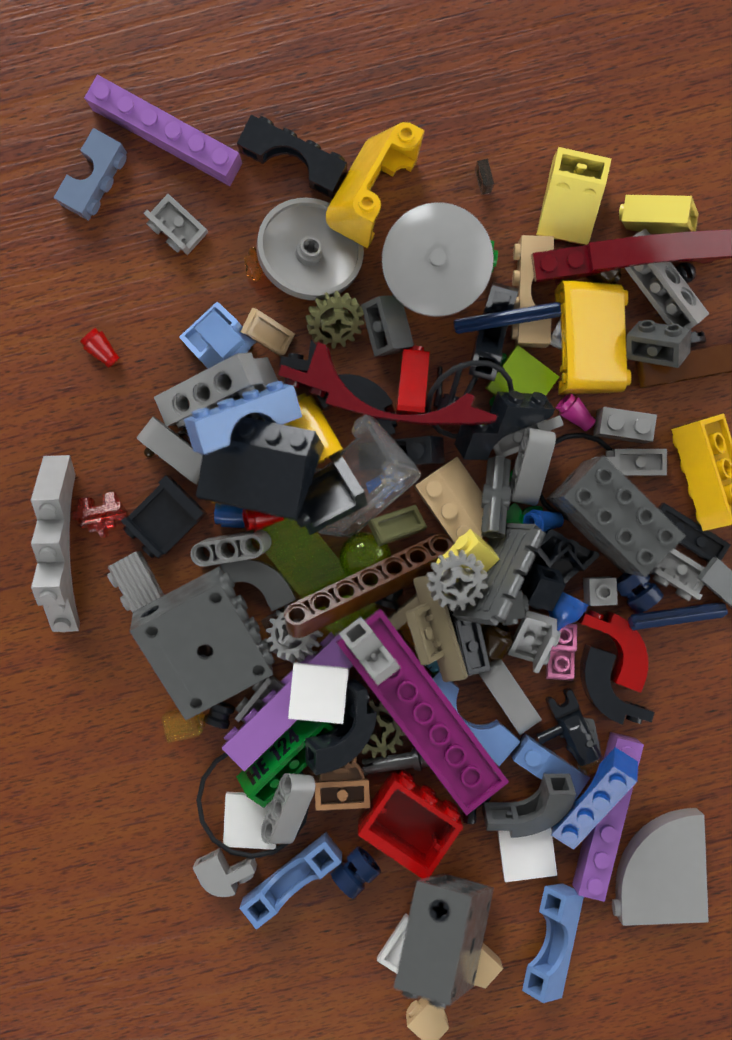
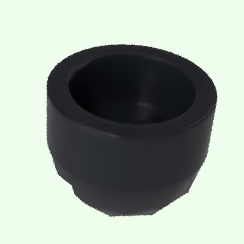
[675,262,696,284]

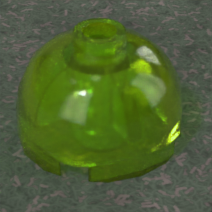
[339,532,391,577]

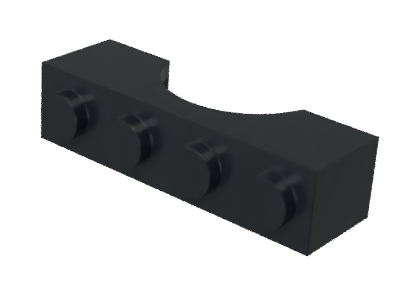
[237,115,348,199]

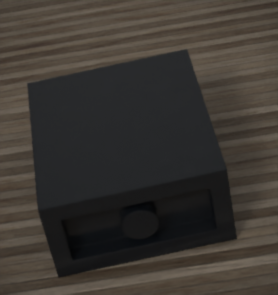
[295,452,368,535]
[121,475,208,559]

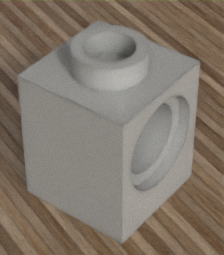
[583,576,618,606]

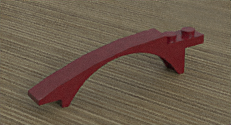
[531,229,732,285]
[278,342,497,425]

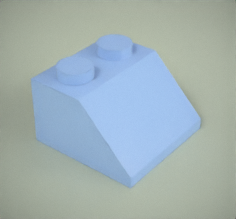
[179,302,256,368]

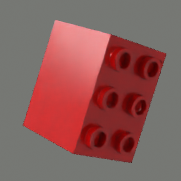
[358,770,463,879]

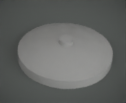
[256,198,364,300]
[382,202,493,317]

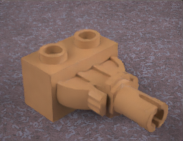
[315,756,370,811]

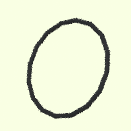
[196,752,310,859]

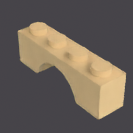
[511,235,554,348]
[406,943,503,1040]

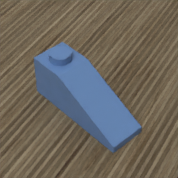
[510,733,590,800]

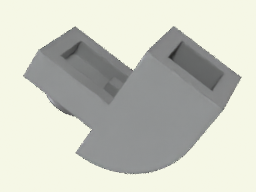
[339,617,401,685]
[192,848,258,897]

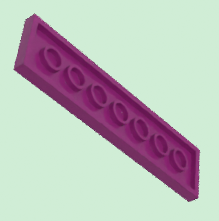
[336,609,509,816]

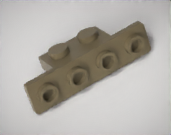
[405,575,468,682]

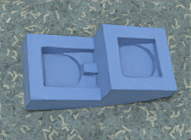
[195,310,246,360]

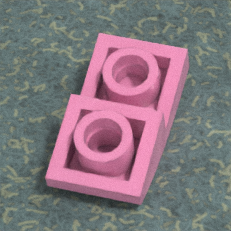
[546,624,577,681]

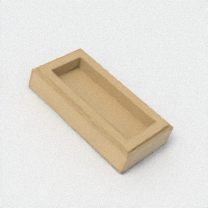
[240,308,295,357]

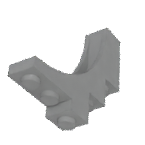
[31,455,80,632]

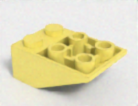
[536,147,611,245]

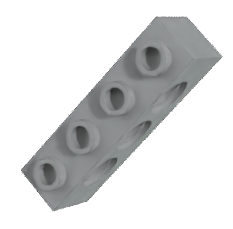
[625,229,709,328]
[154,352,264,428]

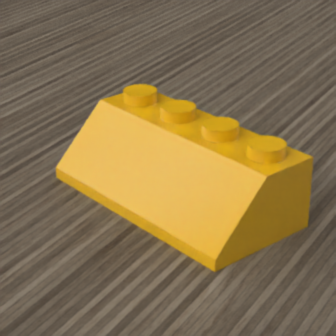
[671,413,732,531]

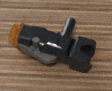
[536,688,603,775]

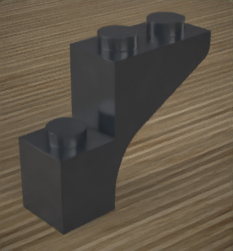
[454,391,555,460]

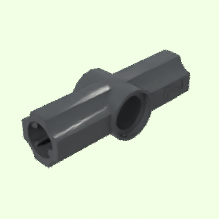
[481,456,511,539]

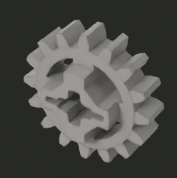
[427,550,488,611]
[266,604,323,663]

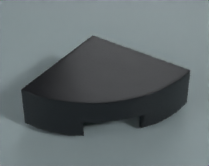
[691,331,706,345]

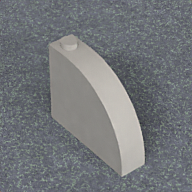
[612,808,709,926]

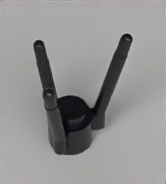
[433,362,479,411]

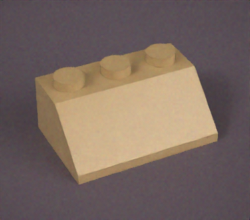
[414,457,484,545]

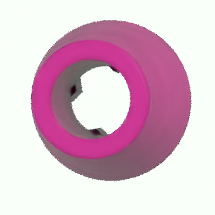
[556,393,596,431]

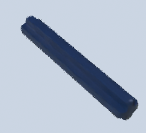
[454,302,561,334]
[628,602,728,630]

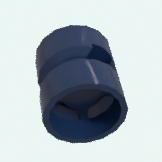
[616,573,664,614]
[331,846,381,899]

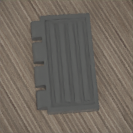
[452,523,546,626]

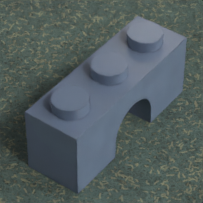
[54,128,127,221]

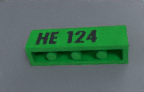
[236,720,336,808]

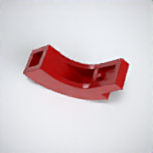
[577,610,649,693]

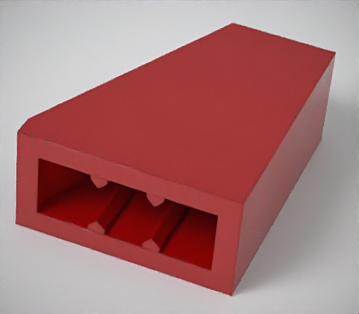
[396,346,430,415]

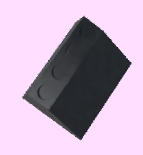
[196,417,324,521]

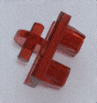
[73,492,128,538]

